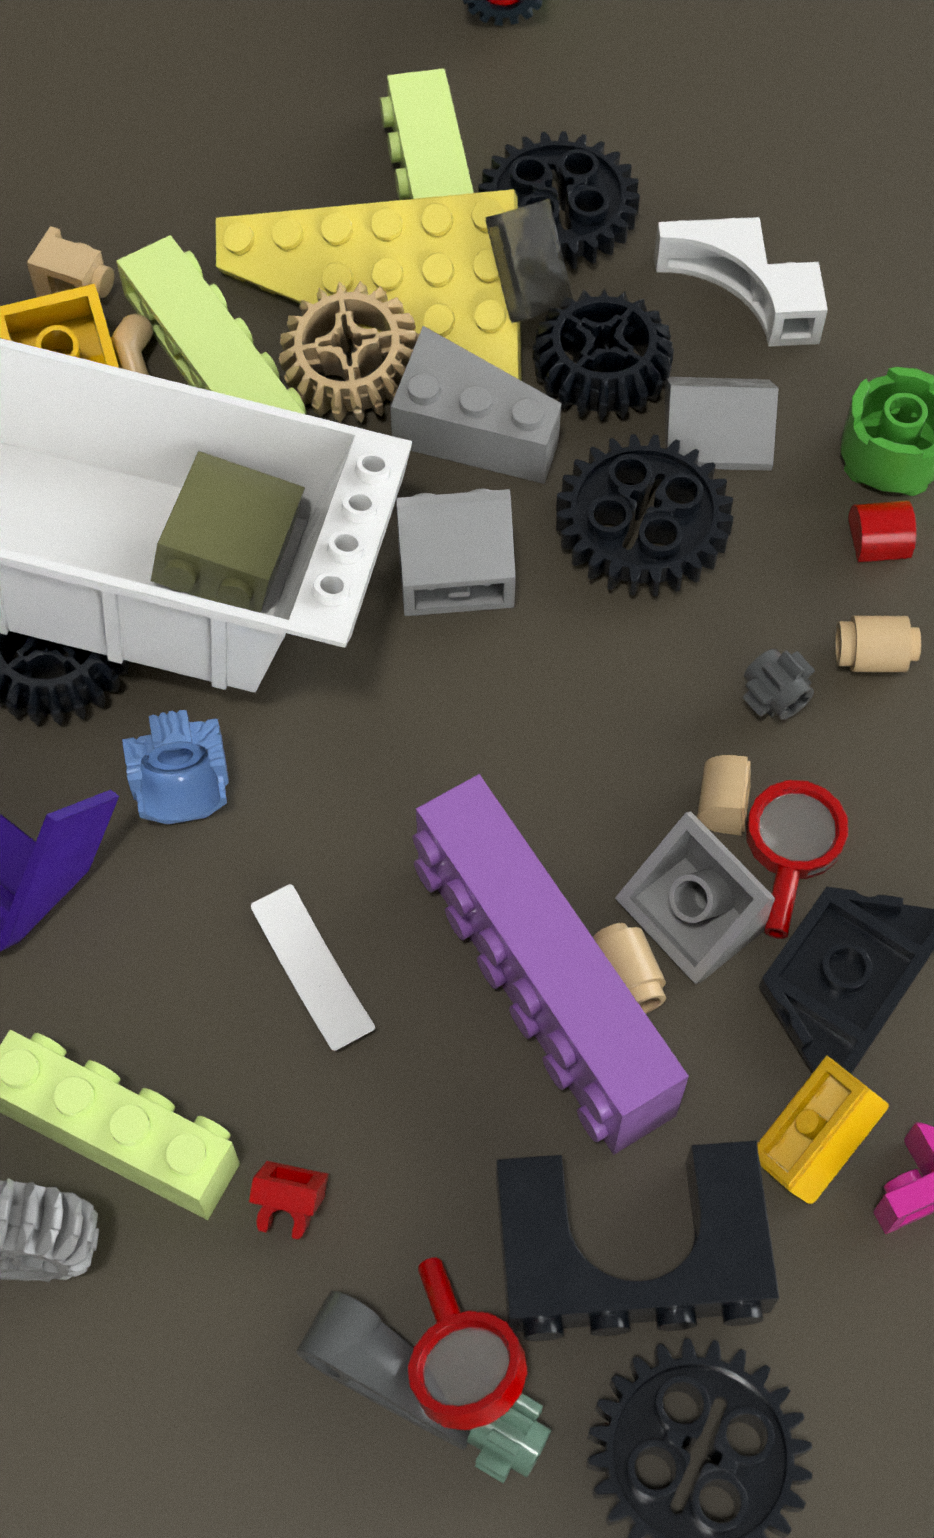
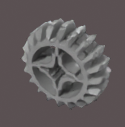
[0,1179,99,1282]

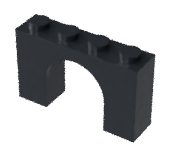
[496,1140,779,1341]

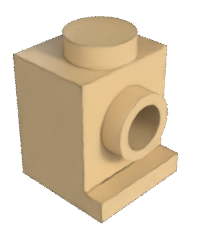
[27,226,114,299]

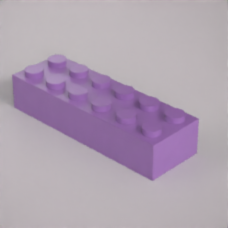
[412,774,689,1155]

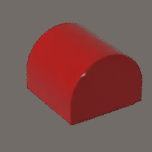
[848,500,916,562]

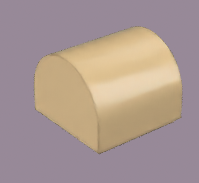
[697,755,751,836]

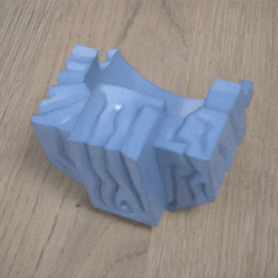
[122,710,229,825]

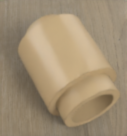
[835,616,921,672]
[593,923,666,1014]

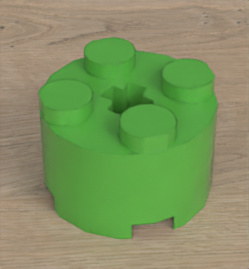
[841,367,934,496]

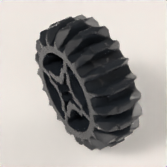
[532,288,674,421]
[0,631,129,726]

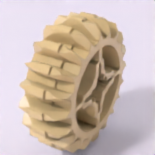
[279,281,419,423]

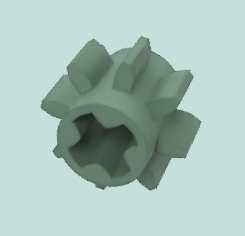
[466,1393,552,1483]

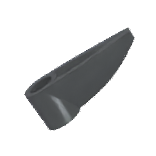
[296,1291,471,1450]

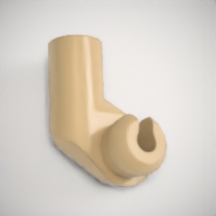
[111,314,153,375]

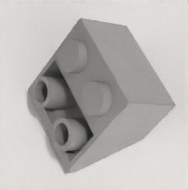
[396,489,516,616]

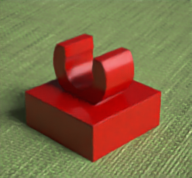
[249,1161,329,1240]

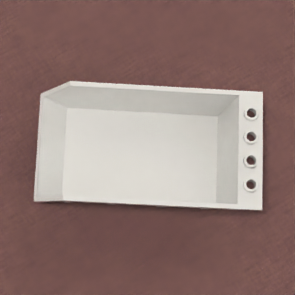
[0,338,412,693]

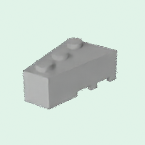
[390,326,561,484]

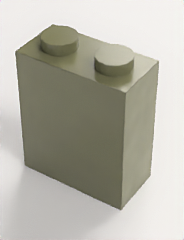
[150,451,305,613]

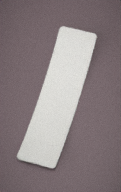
[251,884,375,1051]

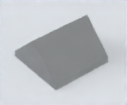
[664,377,779,471]
[615,812,775,984]

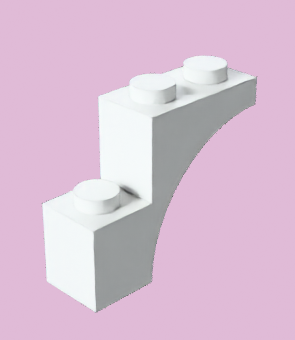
[654,217,828,346]

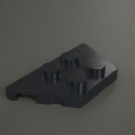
[759,886,934,1074]

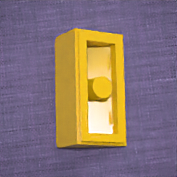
[757,1055,889,1204]

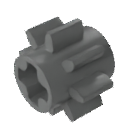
[743,649,815,720]

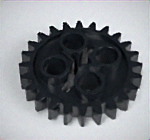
[478,131,640,269]
[556,434,734,596]
[586,1338,813,1538]

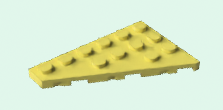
[216,189,522,381]

